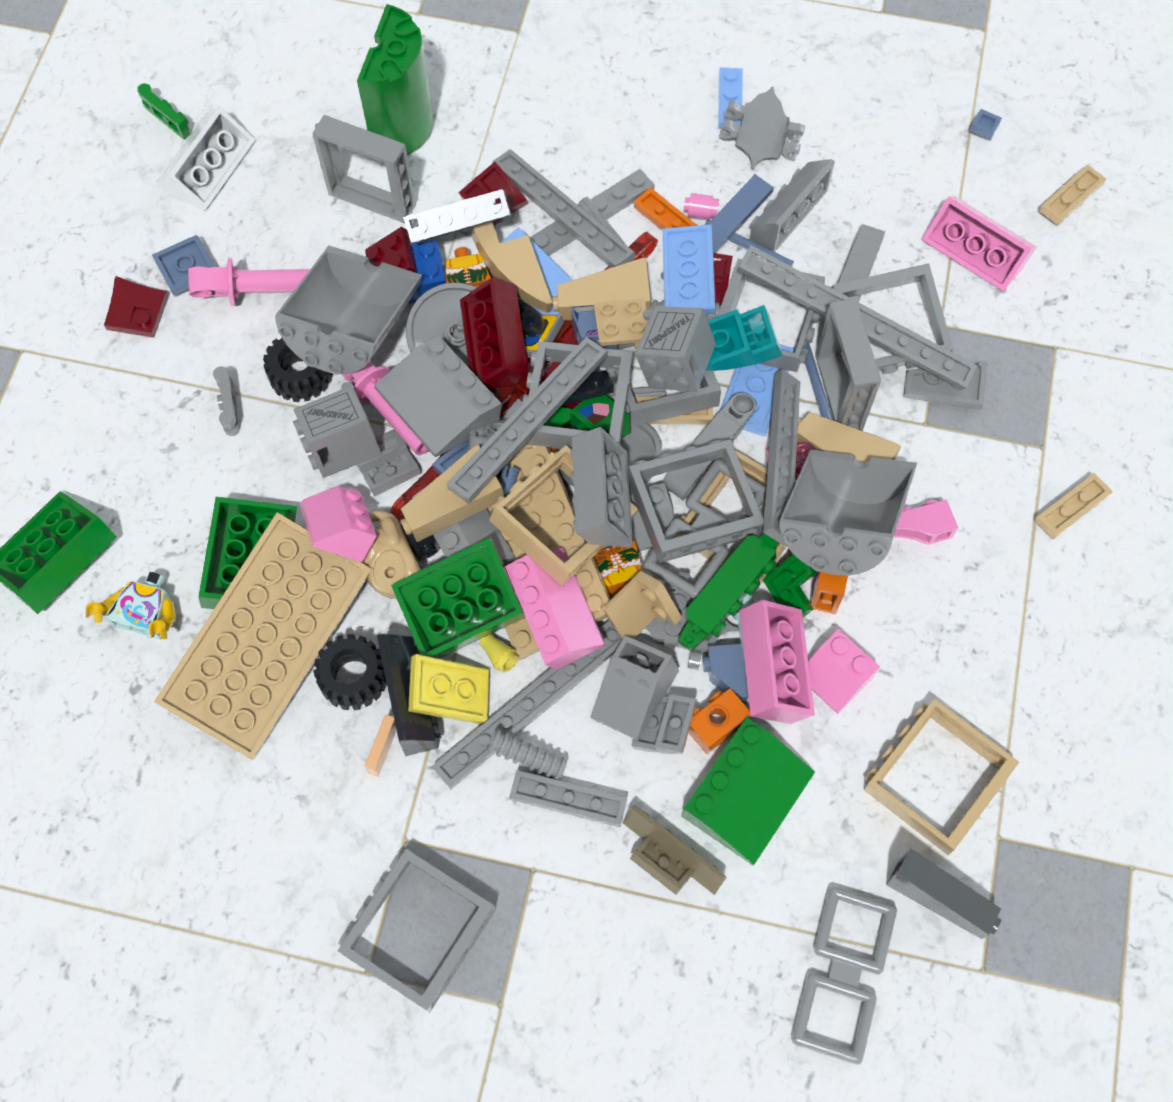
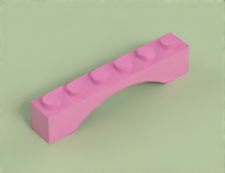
[813,499,959,577]

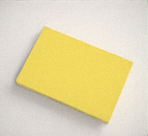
[409,654,489,725]

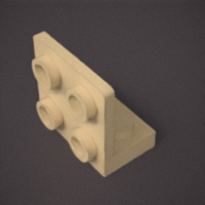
[594,299,648,349]
[603,571,682,640]

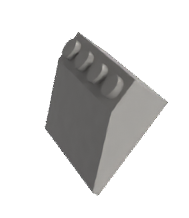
[374,336,501,458]

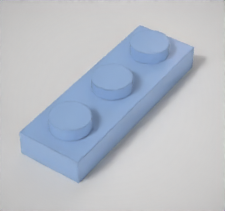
[718,67,743,129]

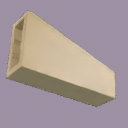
[552,258,651,320]
[797,412,901,463]
[400,445,505,542]

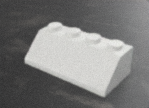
[156,106,255,211]

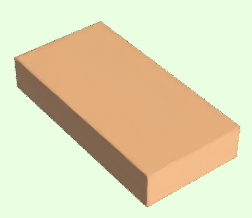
[365,715,396,777]

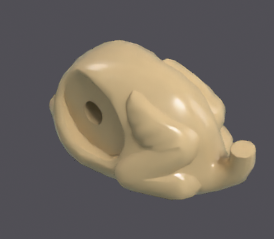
[361,510,423,599]

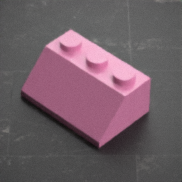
[300,486,377,562]

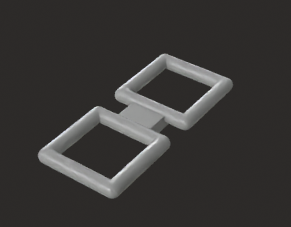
[643,459,766,599]
[792,886,897,1065]

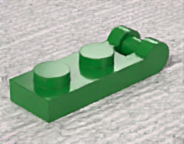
[137,83,191,140]

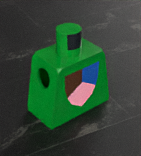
[569,395,631,438]

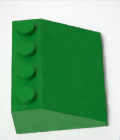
[0,491,117,614]
[198,497,297,609]
[391,537,526,659]
[681,717,815,866]

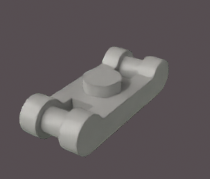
[213,366,240,436]

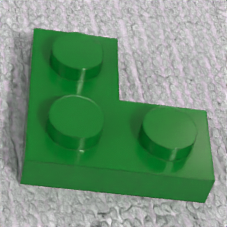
[763,554,818,618]

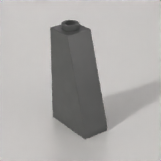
[886,848,1001,939]

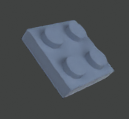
[152,234,215,296]

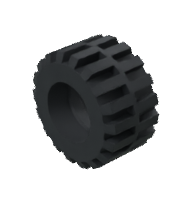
[263,338,332,402]
[313,634,386,711]

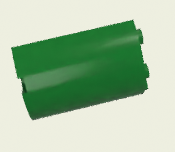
[357,4,434,154]

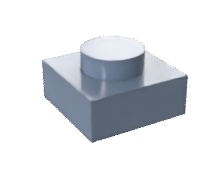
[969,109,1002,140]

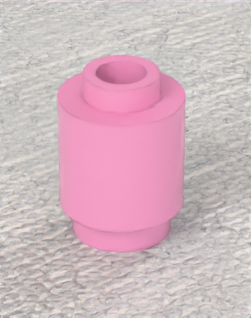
[683,193,719,220]

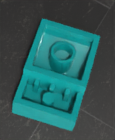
[706,305,782,371]

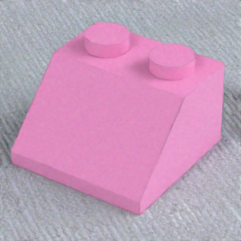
[808,629,880,714]

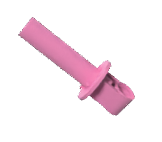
[188,258,310,306]
[342,361,429,456]

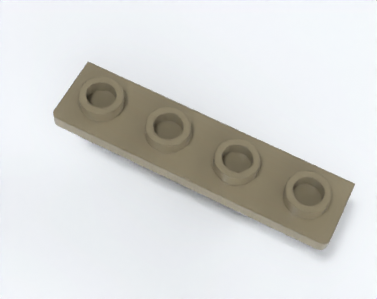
[623,805,727,895]

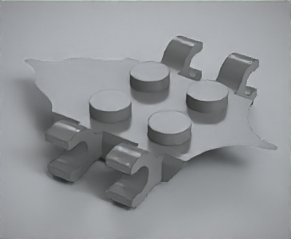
[719,86,805,168]
[645,571,740,670]

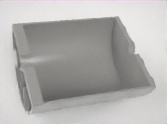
[275,245,422,375]
[779,449,917,576]

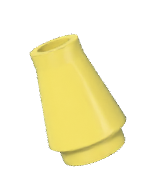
[479,634,518,673]

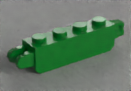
[678,533,780,652]

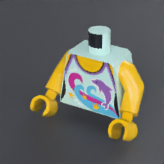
[85,572,177,640]

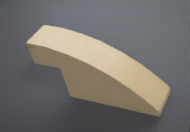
[472,221,553,313]

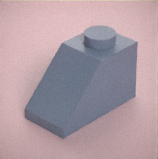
[702,644,748,705]

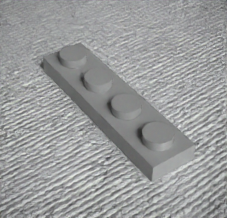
[509,770,627,827]

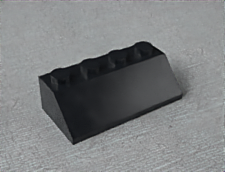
[377,634,441,756]

